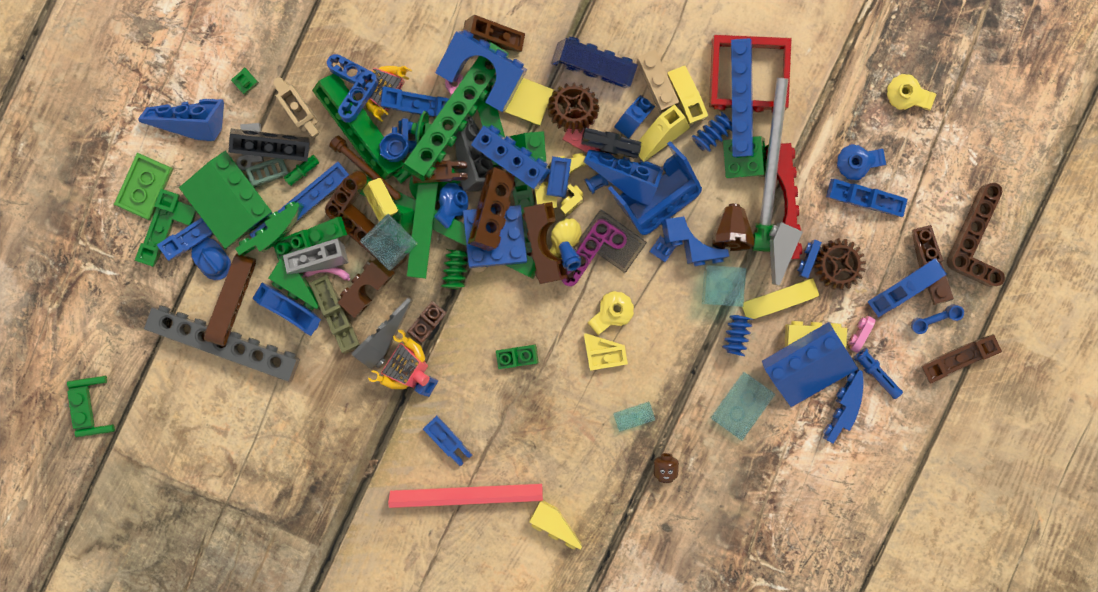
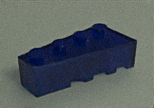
[551,36,638,88]

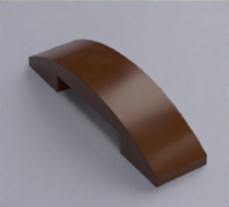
[921,334,1002,384]

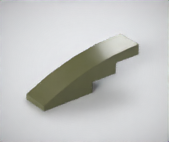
[310,275,360,354]

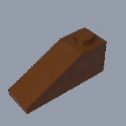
[463,15,525,52]

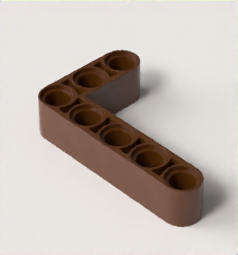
[325,171,407,270]
[947,183,1005,287]

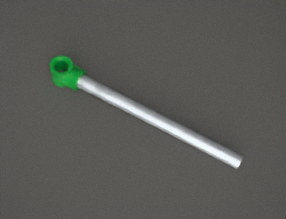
[752,78,788,252]

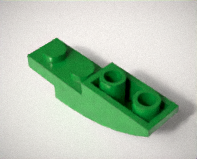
[235,201,303,256]
[273,217,347,260]

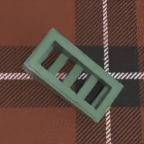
[245,158,288,188]

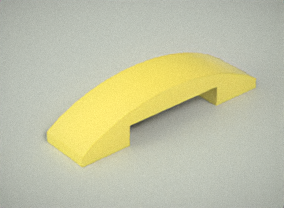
[741,278,819,321]

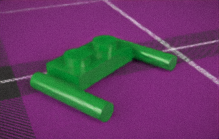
[67,375,115,438]

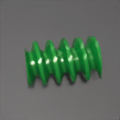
[440,249,468,290]

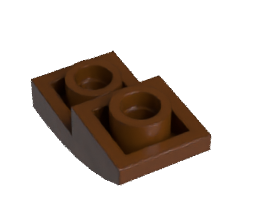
[407,301,447,345]

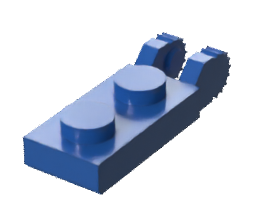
[423,415,472,466]

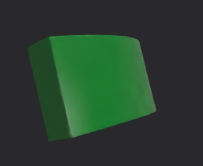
[496,344,539,369]

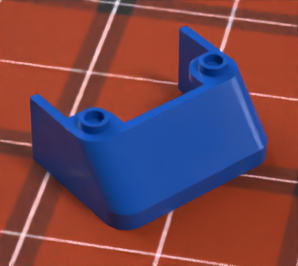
[608,141,702,235]

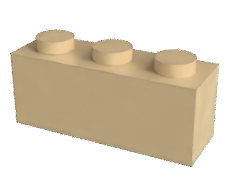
[636,49,679,113]

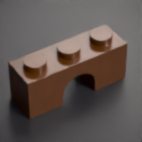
[337,258,395,318]

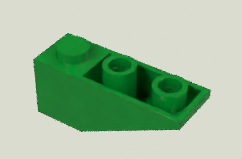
[268,259,320,310]

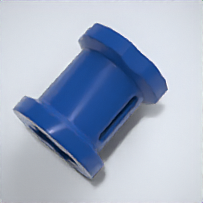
[584,173,609,194]

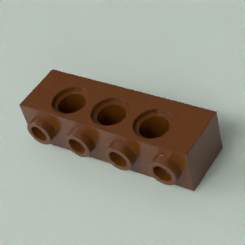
[468,167,515,251]

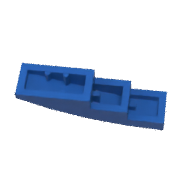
[826,179,908,217]

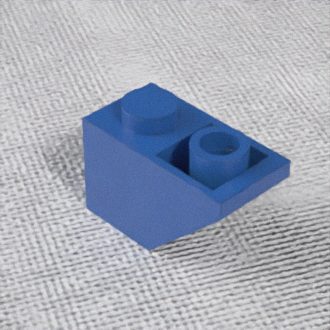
[614,95,655,139]

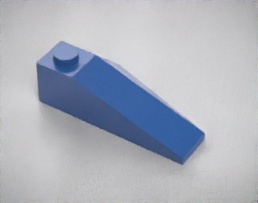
[138,99,224,141]
[584,150,664,206]

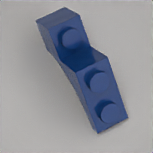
[661,216,729,267]
[252,282,321,336]

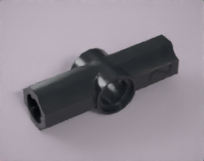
[581,128,641,158]

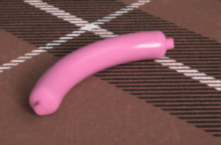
[303,267,350,281]

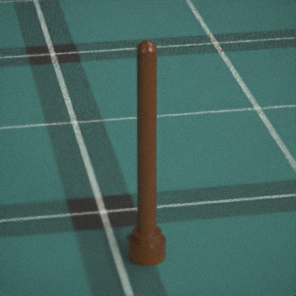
[329,135,401,200]

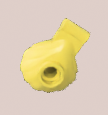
[887,74,936,111]
[550,218,582,258]
[588,291,634,335]

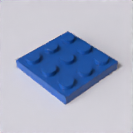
[463,205,527,268]

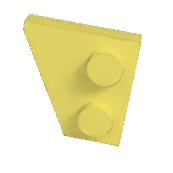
[584,333,628,371]

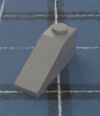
[769,222,803,286]
[283,238,349,274]

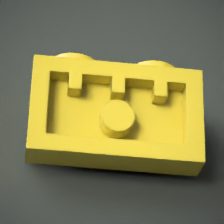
[560,184,583,217]

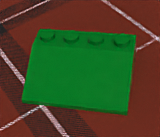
[179,150,272,249]

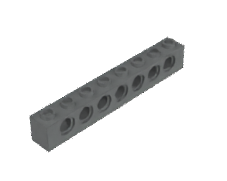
[144,305,300,382]

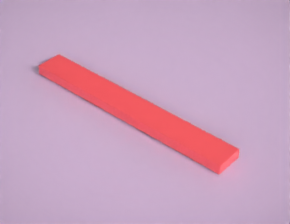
[388,484,543,508]

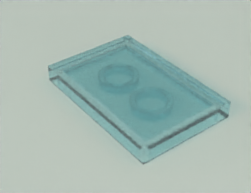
[710,372,775,440]

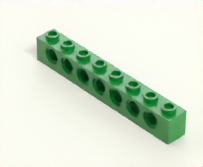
[404,41,509,182]

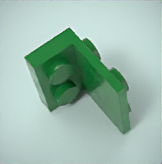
[723,136,767,178]

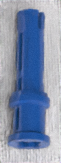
[853,348,903,399]

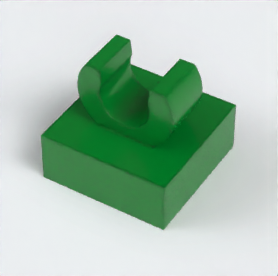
[231,67,259,95]

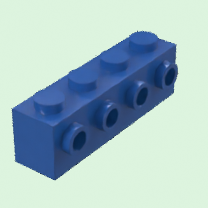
[471,125,551,189]

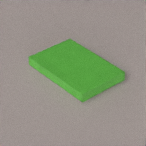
[114,153,173,221]

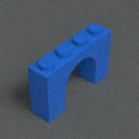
[435,29,528,112]

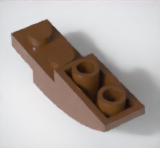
[912,225,954,305]

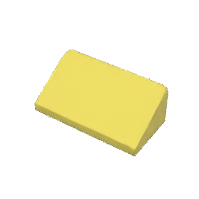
[363,178,398,223]

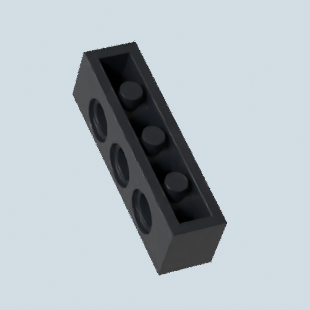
[228,128,310,162]

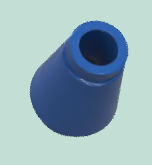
[559,241,581,271]

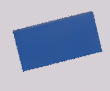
[546,156,571,198]

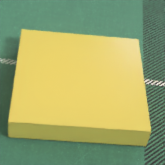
[504,78,554,126]

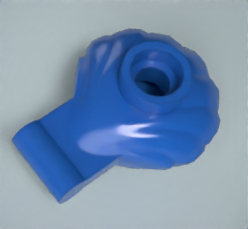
[837,144,886,180]
[434,183,469,228]

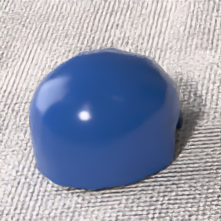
[379,133,409,162]

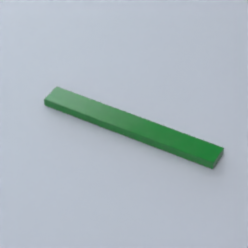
[407,123,445,279]

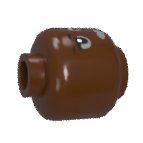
[653,453,679,483]

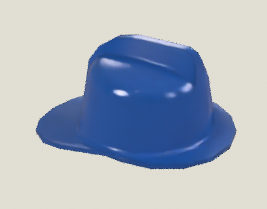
[191,238,231,280]

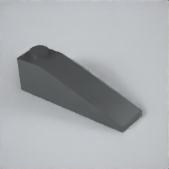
[454,112,502,192]
[352,298,413,369]

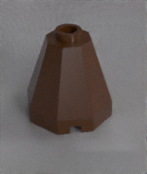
[712,203,754,251]

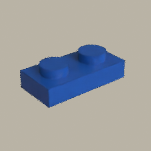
[797,239,822,279]

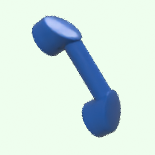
[911,304,964,334]

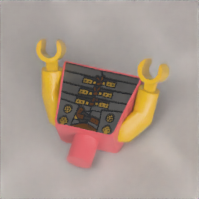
[364,66,412,122]
[368,329,430,389]

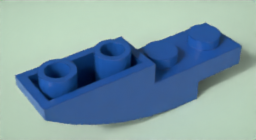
[868,258,947,318]
[823,369,864,444]

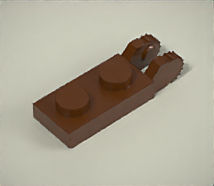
[413,160,468,183]

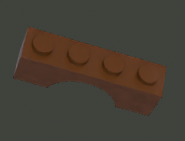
[523,202,568,284]

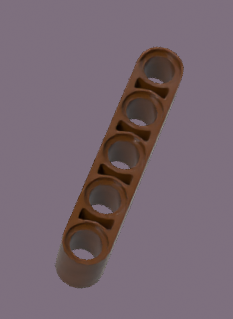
[204,253,256,346]

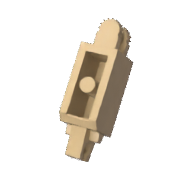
[274,77,320,138]

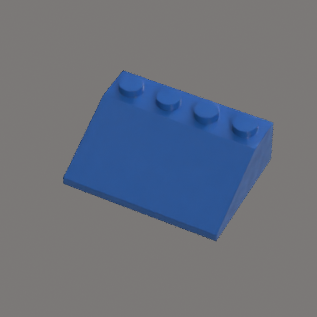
[762,322,858,407]

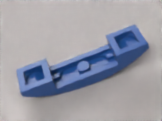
[380,86,455,117]
[157,218,213,261]

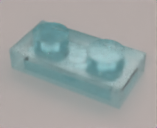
[613,401,655,432]

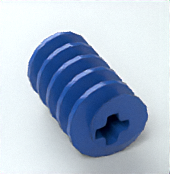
[691,111,732,152]
[722,315,753,357]

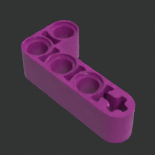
[562,219,627,286]

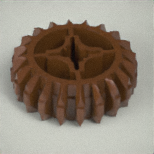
[547,82,600,134]
[813,238,866,290]

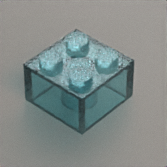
[360,214,418,271]
[702,265,746,307]

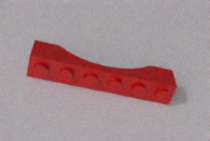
[765,143,802,259]

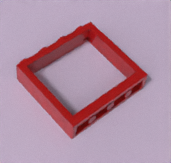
[709,35,792,113]

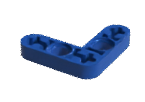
[327,54,378,122]

